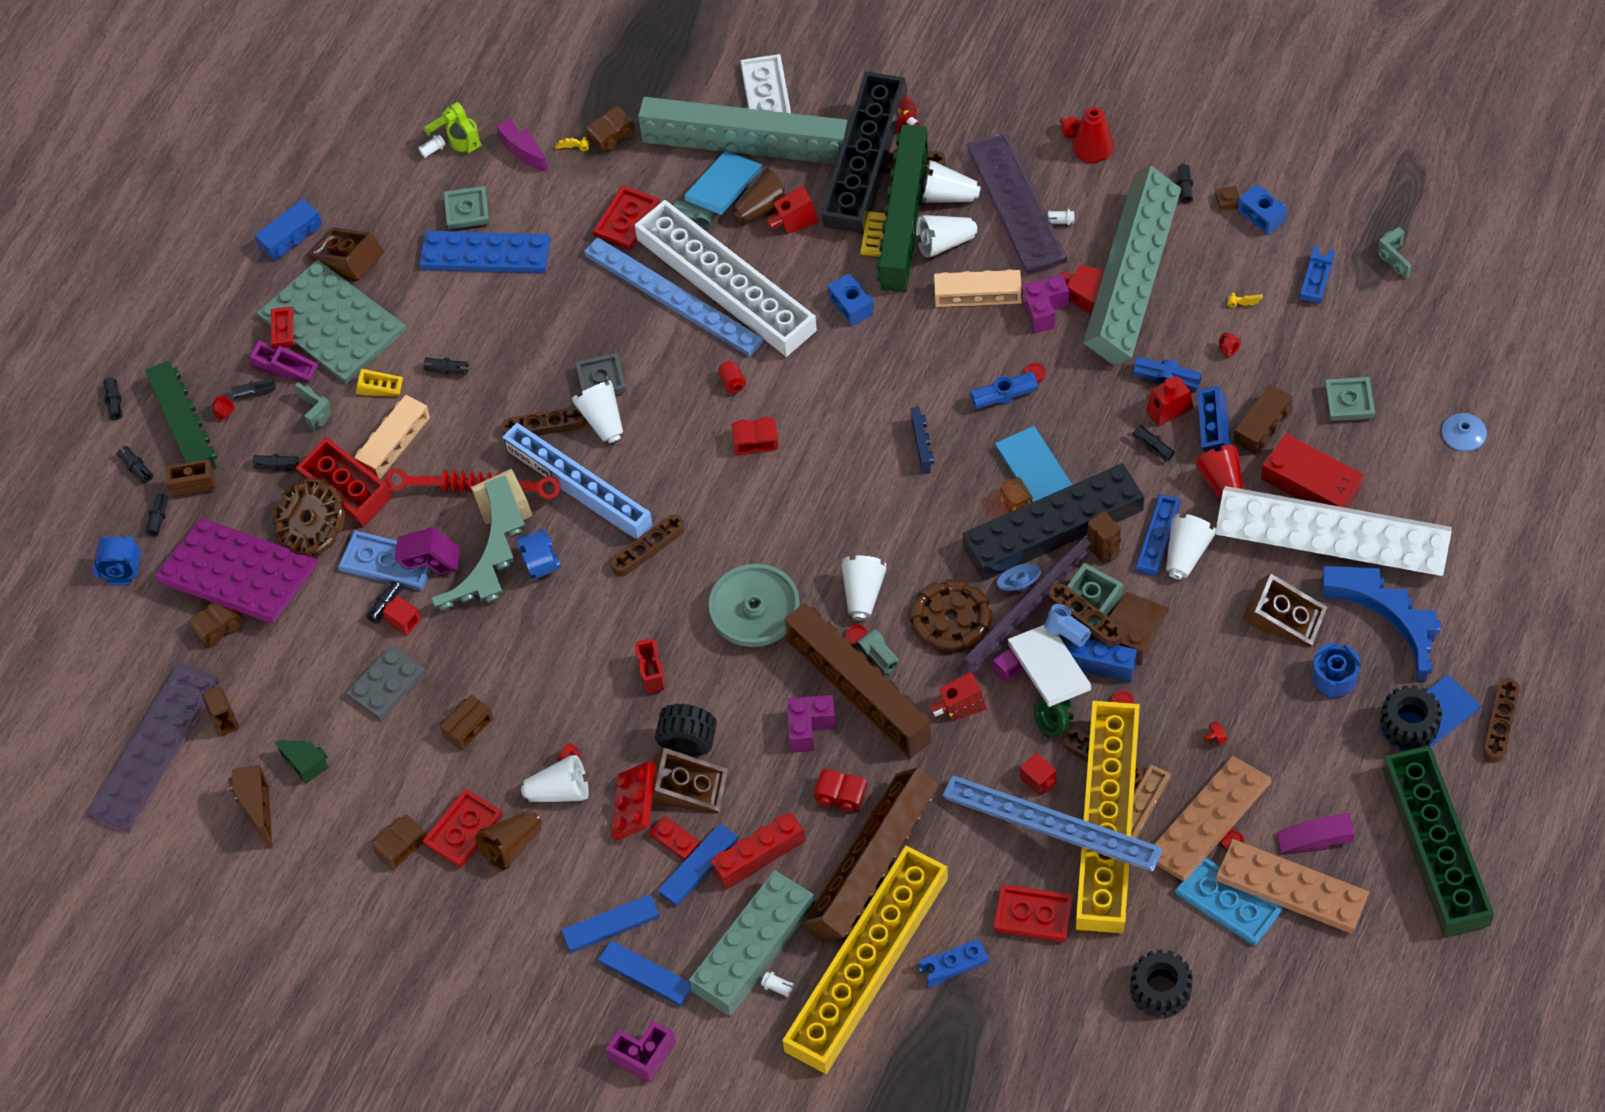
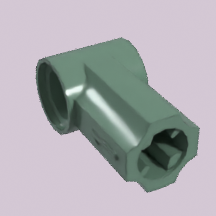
[674,200,716,229]
[855,629,900,675]

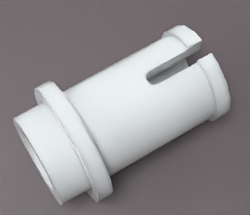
[418,135,446,158]
[1048,209,1074,226]
[761,972,794,998]

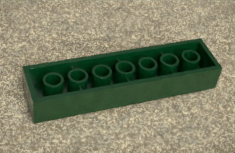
[876,125,928,292]
[1382,745,1494,937]

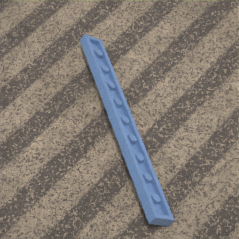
[584,237,763,357]
[943,775,1163,872]

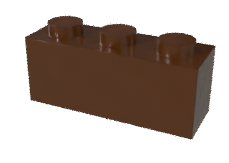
[1233,384,1293,454]

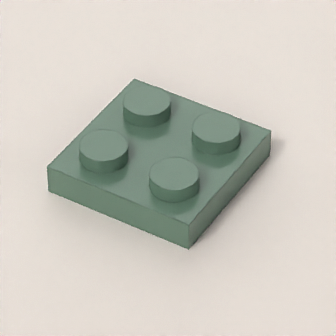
[444,186,490,230]
[1325,377,1375,421]

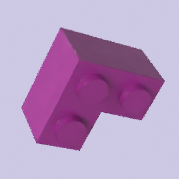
[1021,274,1069,333]
[394,527,460,576]
[787,695,836,752]
[606,1020,676,1083]

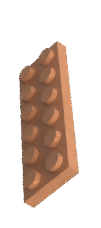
[1154,756,1272,882]
[1216,839,1370,934]

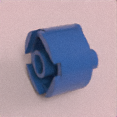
[516,529,561,580]
[92,536,141,585]
[1311,643,1360,699]

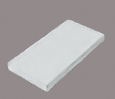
[740,54,791,113]
[1008,625,1091,707]

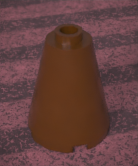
[732,168,789,223]
[475,811,541,871]

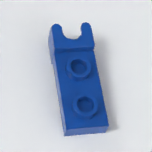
[1300,246,1335,304]
[918,938,989,988]

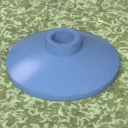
[1441,413,1487,452]
[997,563,1041,591]

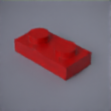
[271,306,294,349]
[649,815,701,861]

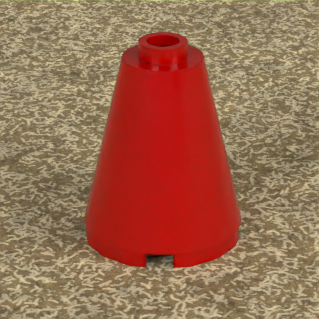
[1072,107,1114,164]
[1195,445,1244,502]

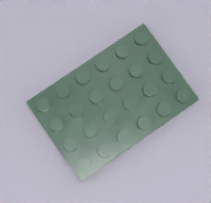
[257,260,407,384]

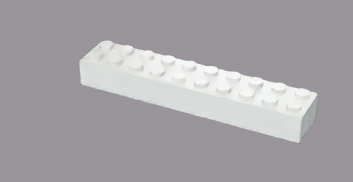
[635,200,817,357]
[1215,486,1452,576]

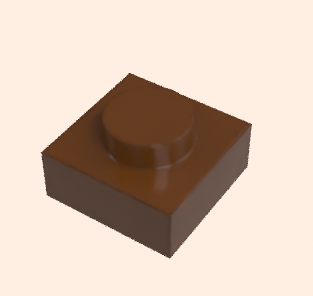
[1215,186,1240,211]

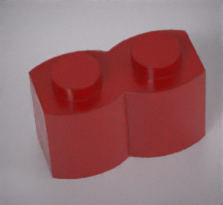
[731,417,778,455]
[635,638,665,694]
[814,769,868,813]

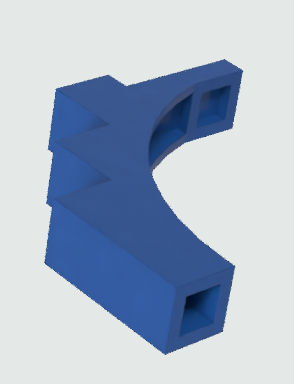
[1322,566,1441,682]

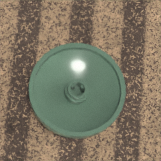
[709,564,800,647]

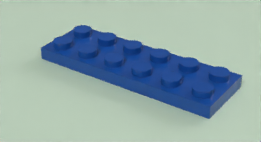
[420,231,551,273]

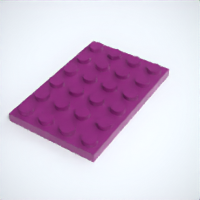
[155,518,318,624]

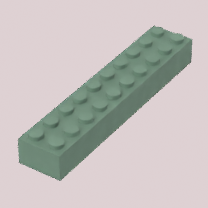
[638,97,848,165]
[1083,165,1181,366]

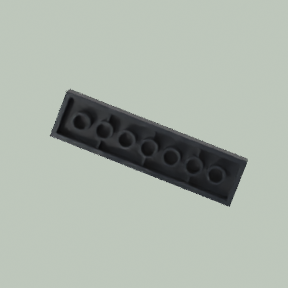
[821,71,908,234]
[962,463,1144,581]

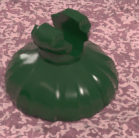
[1033,697,1074,738]

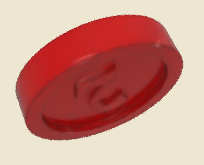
[1024,363,1046,383]
[846,625,868,647]
[1111,690,1135,704]
[1220,829,1245,851]

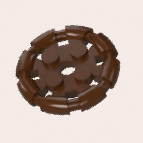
[273,478,345,557]
[910,579,992,652]

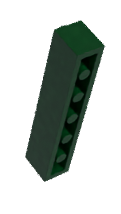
[145,360,218,469]

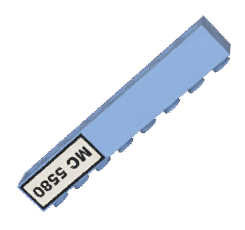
[502,423,653,539]

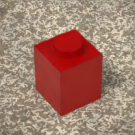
[383,595,421,636]
[1020,752,1057,796]

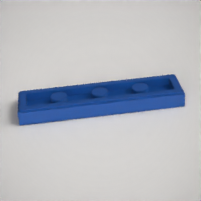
[1135,494,1181,577]
[658,823,739,907]
[562,894,660,953]
[598,940,691,1007]

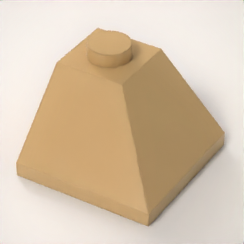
[471,469,533,524]

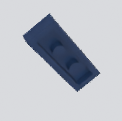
[911,407,934,475]

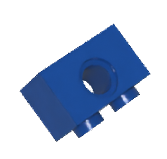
[1237,184,1287,235]
[828,273,874,326]

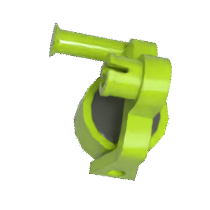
[423,102,482,153]

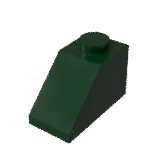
[275,740,329,784]

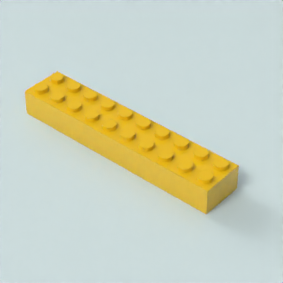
[1076,701,1140,934]
[782,846,948,1075]

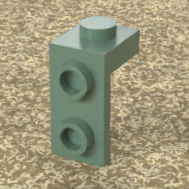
[1377,227,1411,279]
[294,382,332,432]

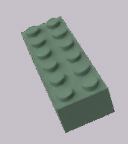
[689,870,815,1017]

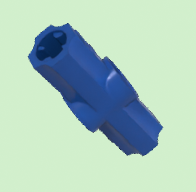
[1133,356,1202,392]
[970,371,1038,409]

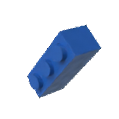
[254,199,322,261]
[1197,386,1230,453]
[1066,639,1137,683]

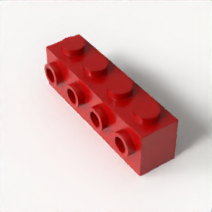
[711,812,805,890]

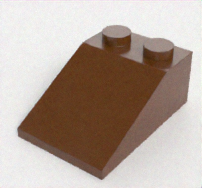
[306,227,384,280]
[1242,573,1328,647]
[1104,592,1169,665]
[652,748,728,813]
[229,765,272,849]

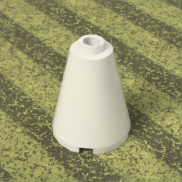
[921,161,980,203]
[916,215,977,257]
[571,380,623,444]
[1166,514,1216,580]
[841,555,887,621]
[521,755,589,802]

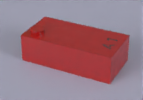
[1261,433,1364,508]
[296,437,393,527]

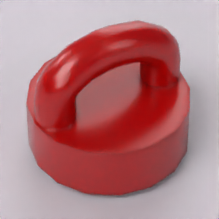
[1059,116,1080,138]
[1219,332,1241,357]
[212,396,235,420]
[1203,721,1227,745]
[557,743,581,762]

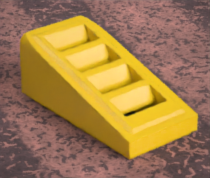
[861,212,887,257]
[356,369,403,397]

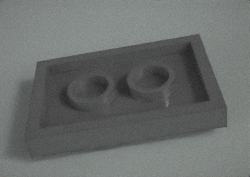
[346,645,427,721]

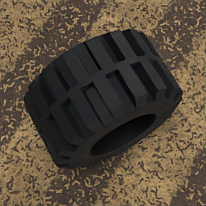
[1380,685,1442,750]
[655,704,717,757]
[1130,949,1193,1018]

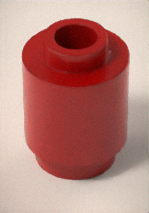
[718,361,746,393]

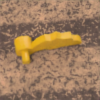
[555,137,589,151]
[1227,293,1263,308]

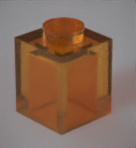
[1000,477,1033,512]

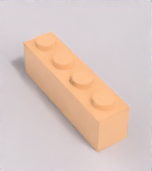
[934,269,1021,307]
[354,395,430,479]

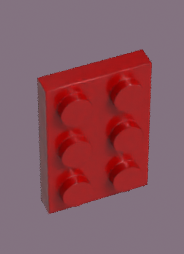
[593,185,660,250]
[611,761,656,840]
[422,788,504,868]
[994,884,1073,942]

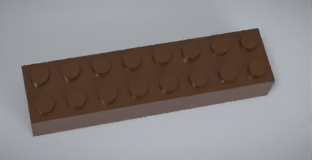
[784,603,931,760]
[801,767,939,942]

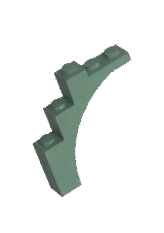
[432,475,525,611]

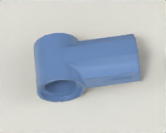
[1044,604,1091,648]

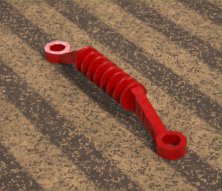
[385,468,561,499]

